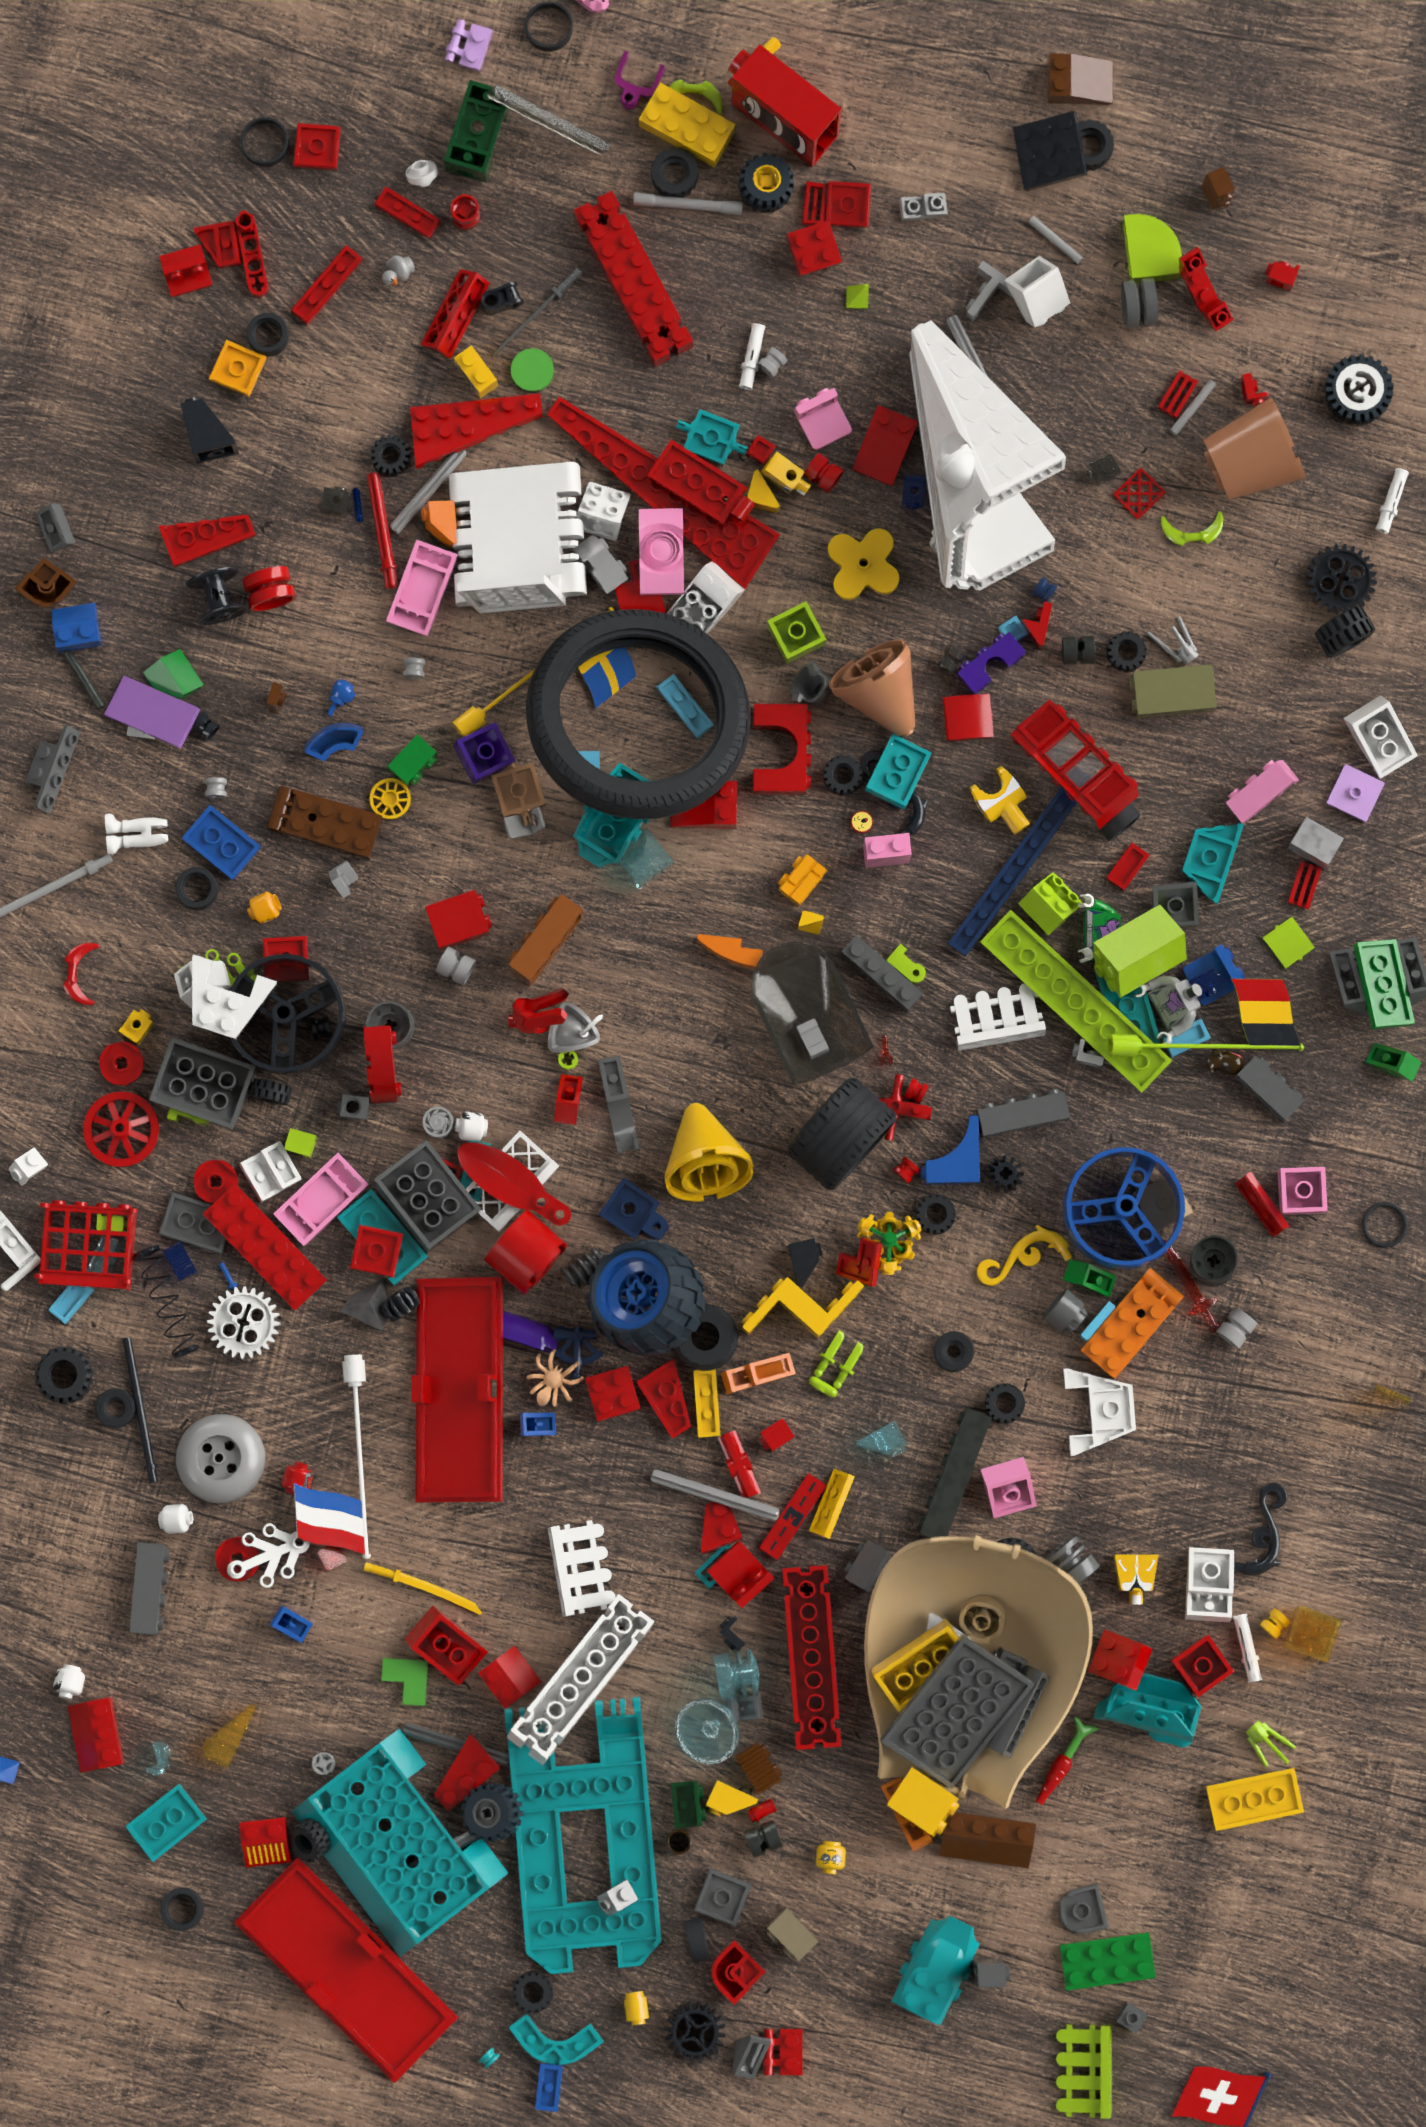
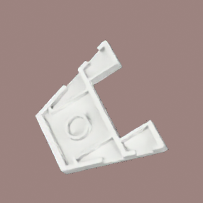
[192,954,277,1039]
[1063,1369,1136,1456]

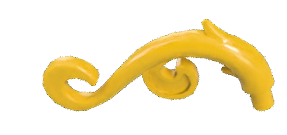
[977,1225,1073,1286]

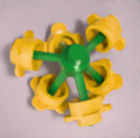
[857,1212,921,1275]

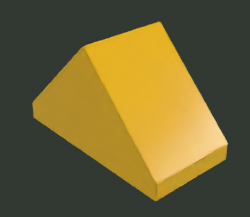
[747,469,780,513]

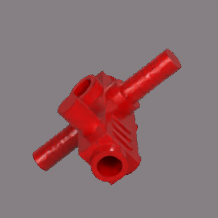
[880,1074,932,1141]

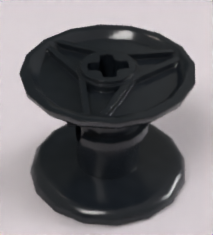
[185,567,250,626]

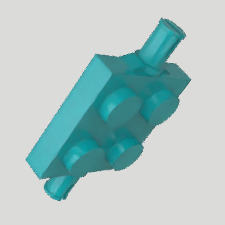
[676,409,748,466]

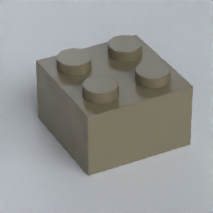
[767,1907,819,1961]

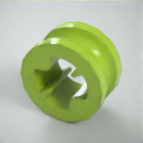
[558,1051,578,1070]

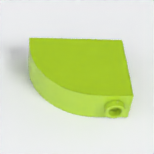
[1122,214,1182,284]

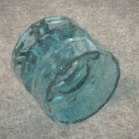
[714,1649,760,1701]

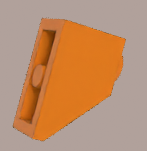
[421,501,457,549]

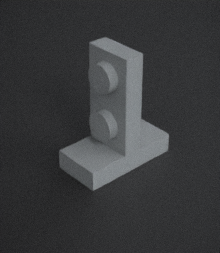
[965,261,1013,322]

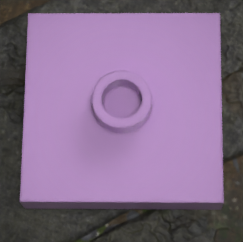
[1326,764,1385,823]

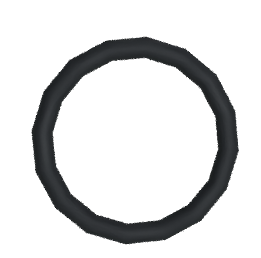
[1362,1202,1408,1248]

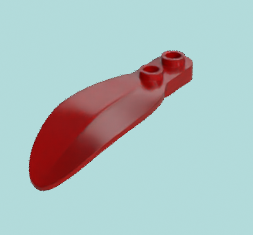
[457,1142,572,1226]

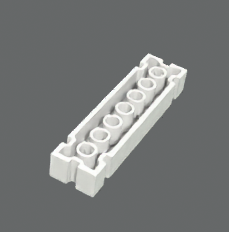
[507,1594,654,1765]

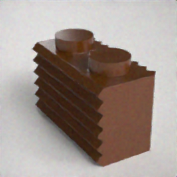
[1202,167,1235,210]
[735,1742,783,1795]

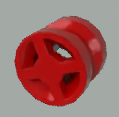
[904,1078,929,1104]
[892,1156,920,1184]

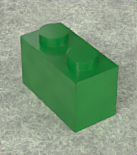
[387,734,438,787]

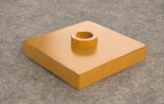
[209,340,267,397]

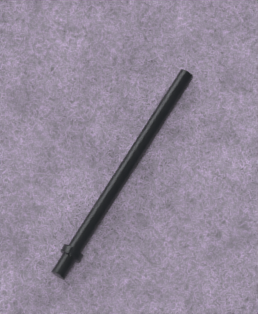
[122,1337,158,1484]

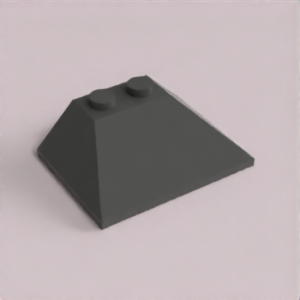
[1329,937,1426,1016]

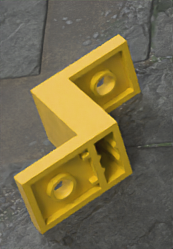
[742,1277,864,1338]

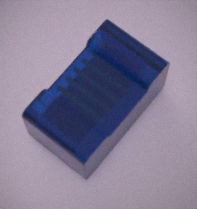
[163,1241,198,1282]

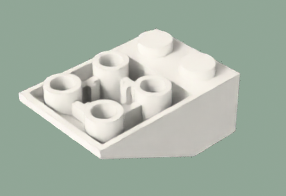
[667,561,745,634]

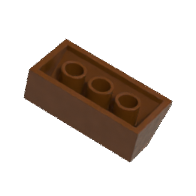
[939,1812,1036,1868]

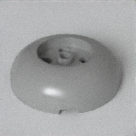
[176,1414,266,1504]

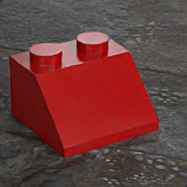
[478,1646,542,1709]

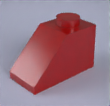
[554,1074,583,1125]

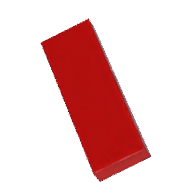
[374,186,441,240]
[1234,1172,1289,1238]

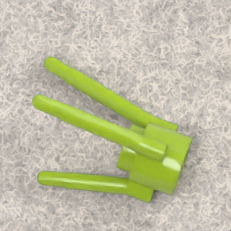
[1245,1720,1296,1767]

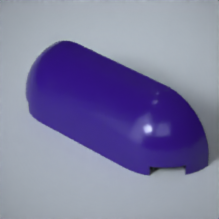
[503,1310,558,1353]

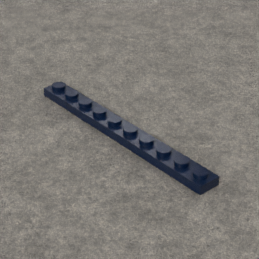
[947,767,1091,957]

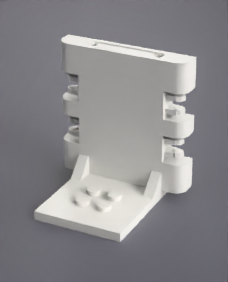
[449,462,587,613]

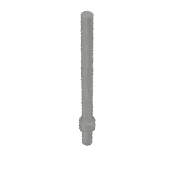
[0,854,113,917]

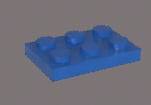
[182,805,262,881]

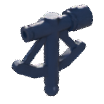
[553,1326,603,1380]

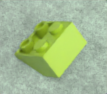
[1018,872,1083,935]

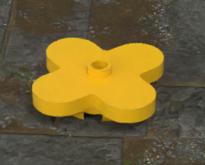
[828,528,899,600]

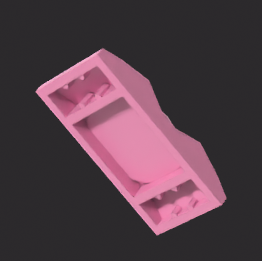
[639,508,684,595]
[386,540,458,637]
[274,1153,369,1246]

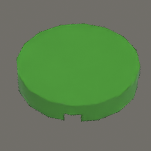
[511,348,554,392]

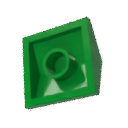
[143,649,204,700]

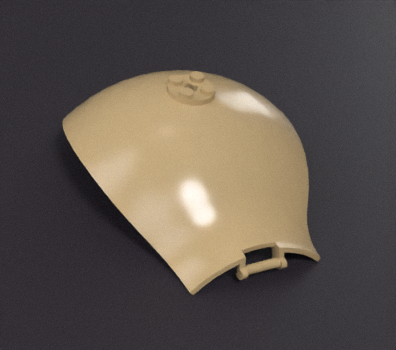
[864,1536,1093,1809]

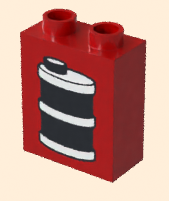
[728,44,842,167]

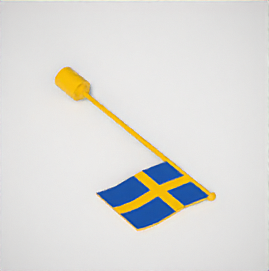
[452,607,636,738]

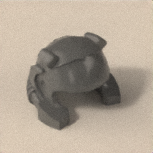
[790,662,832,707]

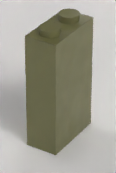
[1128,664,1217,719]

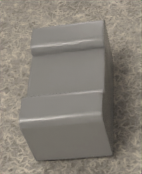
[796,1018,829,1060]

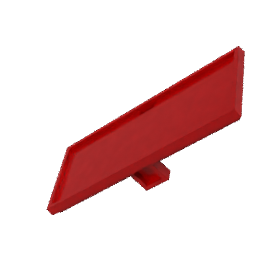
[411,1277,504,1503]
[234,1858,459,2083]

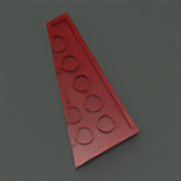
[410,393,543,470]

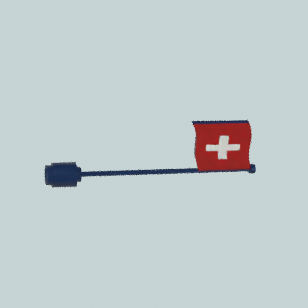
[1171,2066,1273,2127]

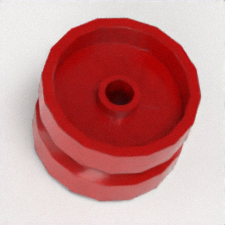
[242,566,296,612]

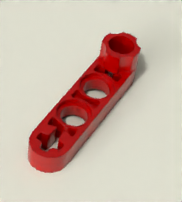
[235,211,268,298]

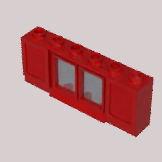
[1011,699,1139,830]

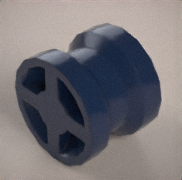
[1031,576,1058,603]

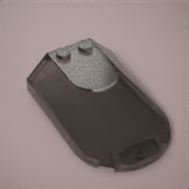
[751,942,873,1085]

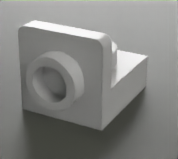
[329,861,358,898]
[1072,1039,1104,1068]

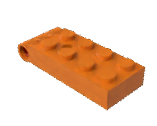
[1080,1268,1184,1380]

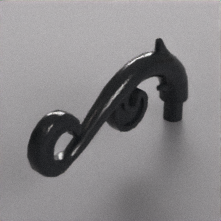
[860,751,929,836]
[1234,1483,1288,1576]

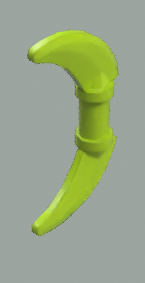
[669,79,722,115]
[1161,511,1223,546]

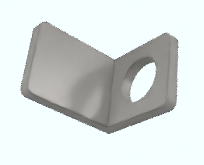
[503,807,545,839]

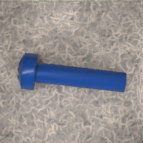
[219,1262,238,1290]

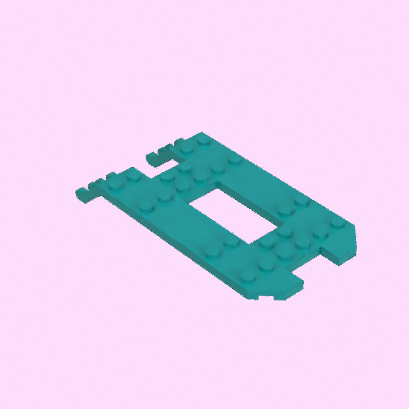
[504,1696,662,1974]

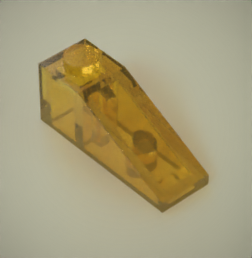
[201,1704,258,1768]

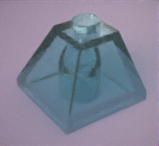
[618,828,674,889]

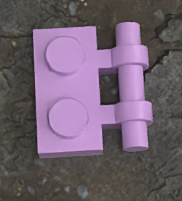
[445,19,493,72]

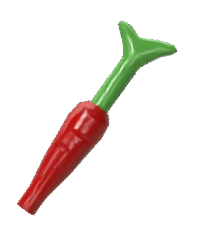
[1035,1717,1098,1806]

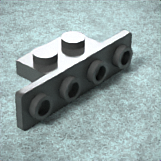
[25,725,80,814]

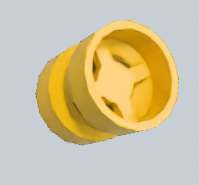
[1259,1608,1291,1639]

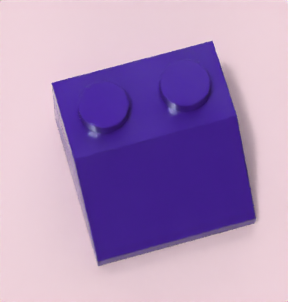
[453,722,515,785]

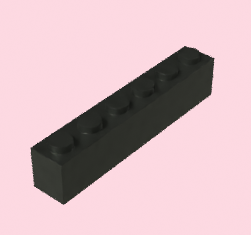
[917,1408,992,1538]

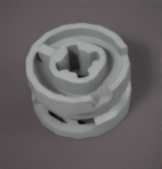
[422,1106,454,1139]

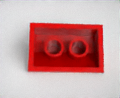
[68,1697,125,1773]

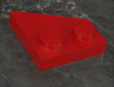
[193,220,241,268]
[701,1502,743,1555]

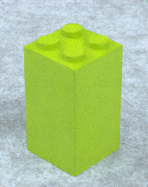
[1093,905,1187,998]

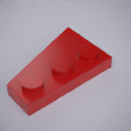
[636,1358,691,1439]
[434,1733,500,1812]

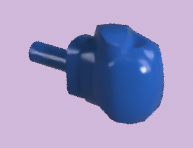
[327,679,356,716]

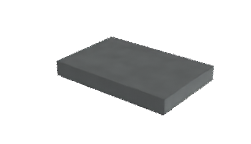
[158,1192,227,1255]

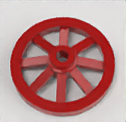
[83,1092,160,1167]

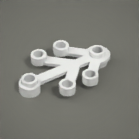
[227,1524,310,1588]

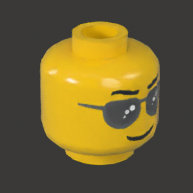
[816,1841,846,1874]

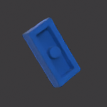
[535,2063,563,2112]

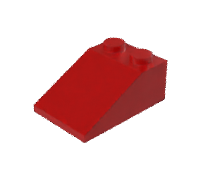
[852,405,918,487]
[670,781,737,829]
[404,1605,488,1686]

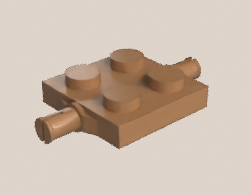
[491,763,546,827]

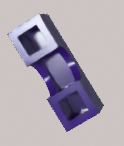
[958,632,1026,695]

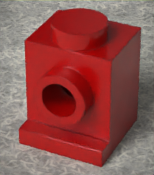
[1264,261,1300,292]

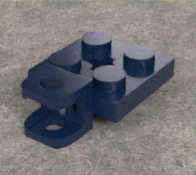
[598,1178,669,1240]

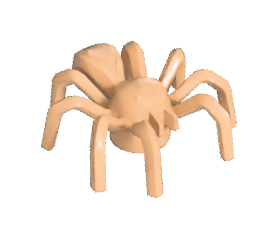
[526,1349,584,1407]

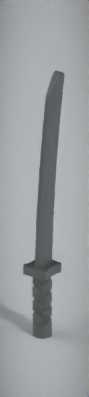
[492,268,582,357]

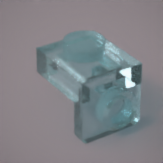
[145,1740,171,1776]

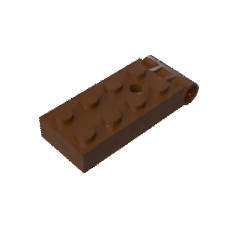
[266,786,383,860]

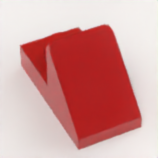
[1021,601,1053,650]

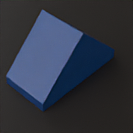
[520,1413,556,1437]
[270,1605,313,1643]

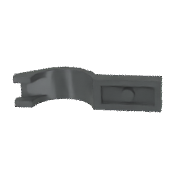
[598,1055,640,1155]

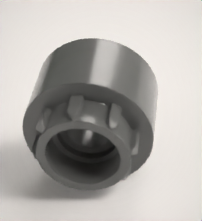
[1042,1288,1087,1333]

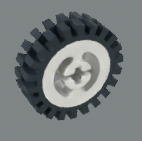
[1324,354,1394,425]

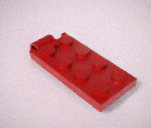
[647,439,755,526]

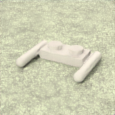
[0,1210,41,1291]

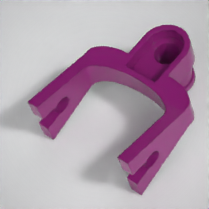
[614,50,666,110]

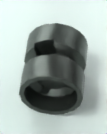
[1062,636,1095,665]
[744,1820,783,1858]

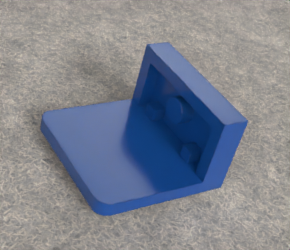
[1183,944,1245,1006]

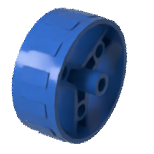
[1063,1147,1185,1270]

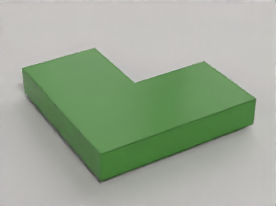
[382,1658,428,1706]

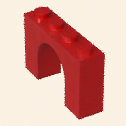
[753,704,811,795]

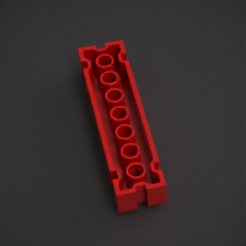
[573,191,693,367]
[782,1565,842,1750]

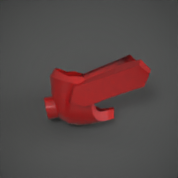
[508,988,569,1034]

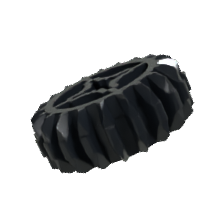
[665,2001,726,2063]

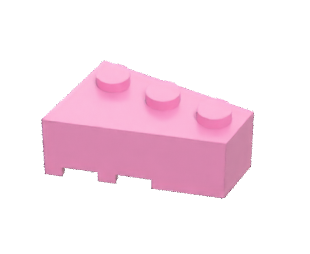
[1226,760,1299,823]

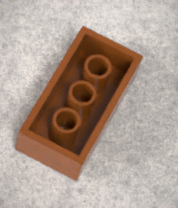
[508,894,584,986]

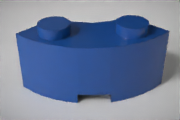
[304,723,364,761]

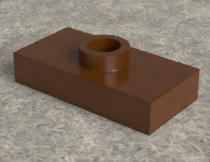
[267,682,286,714]

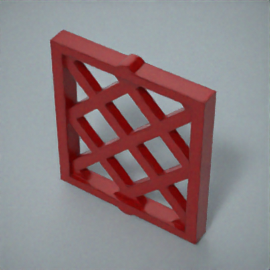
[1113,467,1166,520]

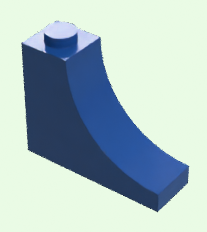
[921,1115,980,1185]

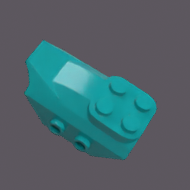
[573,763,650,868]
[1093,1673,1201,1748]
[892,1915,980,2025]

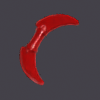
[63,943,100,1005]

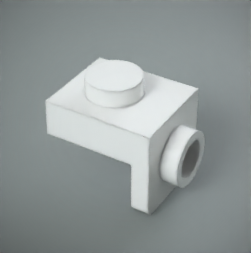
[9,1148,48,1186]

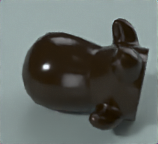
[1206,1049,1244,1076]

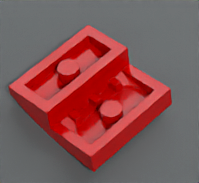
[615,579,666,613]
[943,694,994,741]

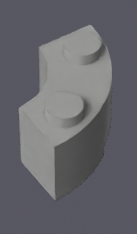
[572,535,628,594]

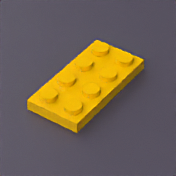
[1205,1768,1304,1831]

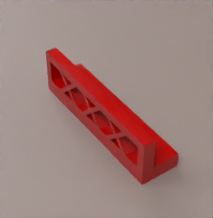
[421,269,490,359]

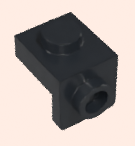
[720,1616,745,1651]

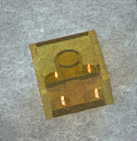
[1282,1605,1342,1663]

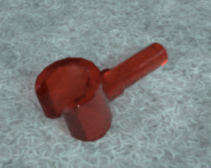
[879,1035,893,1066]

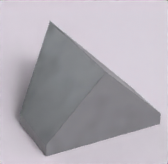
[341,1278,389,1331]

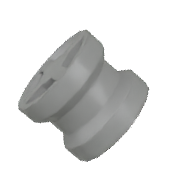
[403,657,426,679]
[205,777,227,799]
[312,1752,335,1775]

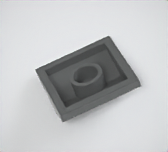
[1152,882,1199,926]

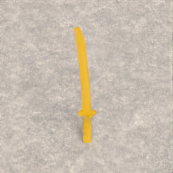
[363,1562,482,1615]

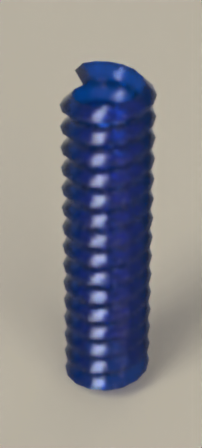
[352,487,364,522]

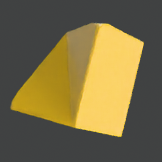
[798,910,824,935]

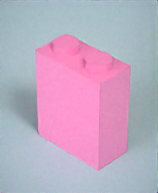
[863,833,912,868]

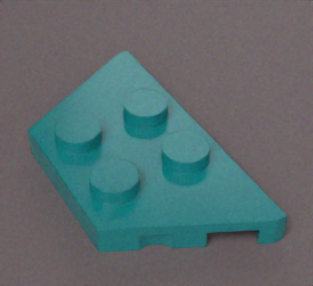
[1182,823,1244,905]

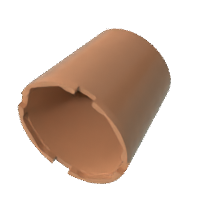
[1203,397,1306,500]

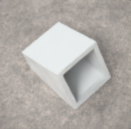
[1004,256,1070,328]

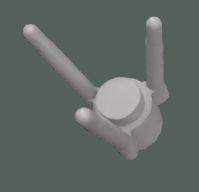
[1147,616,1199,665]

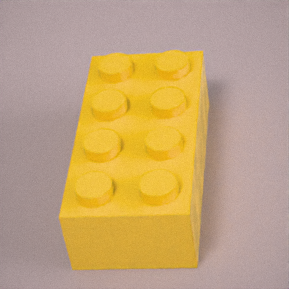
[639,82,736,168]
[872,1619,959,1712]

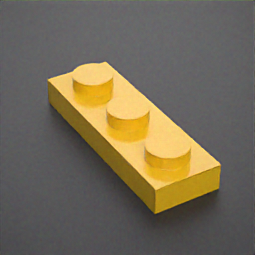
[693,1369,721,1438]
[809,1469,855,1539]

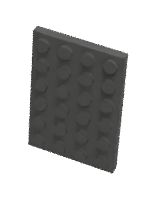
[880,1634,1034,1789]

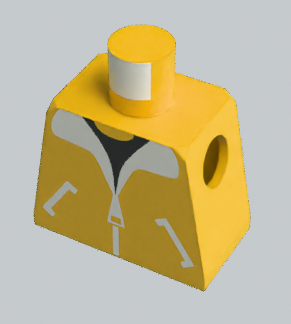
[760,452,811,496]
[1113,1555,1158,1605]

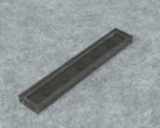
[487,85,611,155]

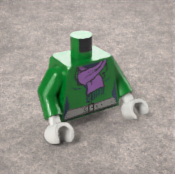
[1078,894,1123,963]

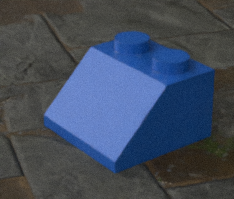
[52,603,102,653]

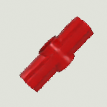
[718,1430,761,1498]

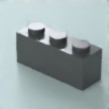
[1235,1056,1304,1123]

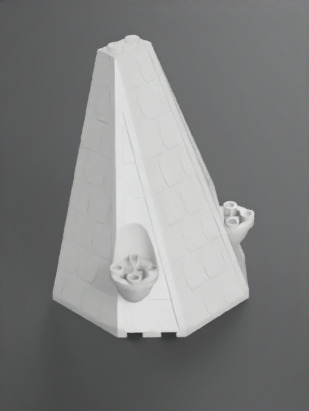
[909,321,1066,590]

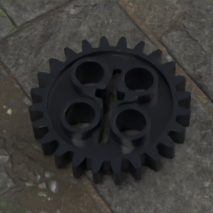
[1305,543,1377,615]

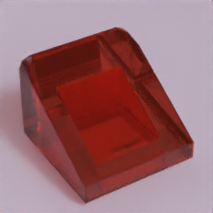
[317,1546,347,1572]

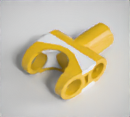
[969,766,1030,835]

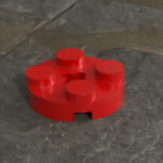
[99,1041,144,1086]
[194,1160,239,1204]
[215,1537,260,1582]

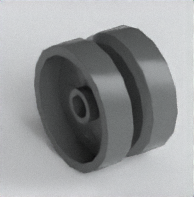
[1121,278,1158,329]

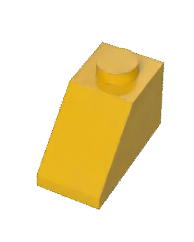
[706,1780,758,1817]

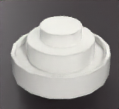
[406,160,438,187]

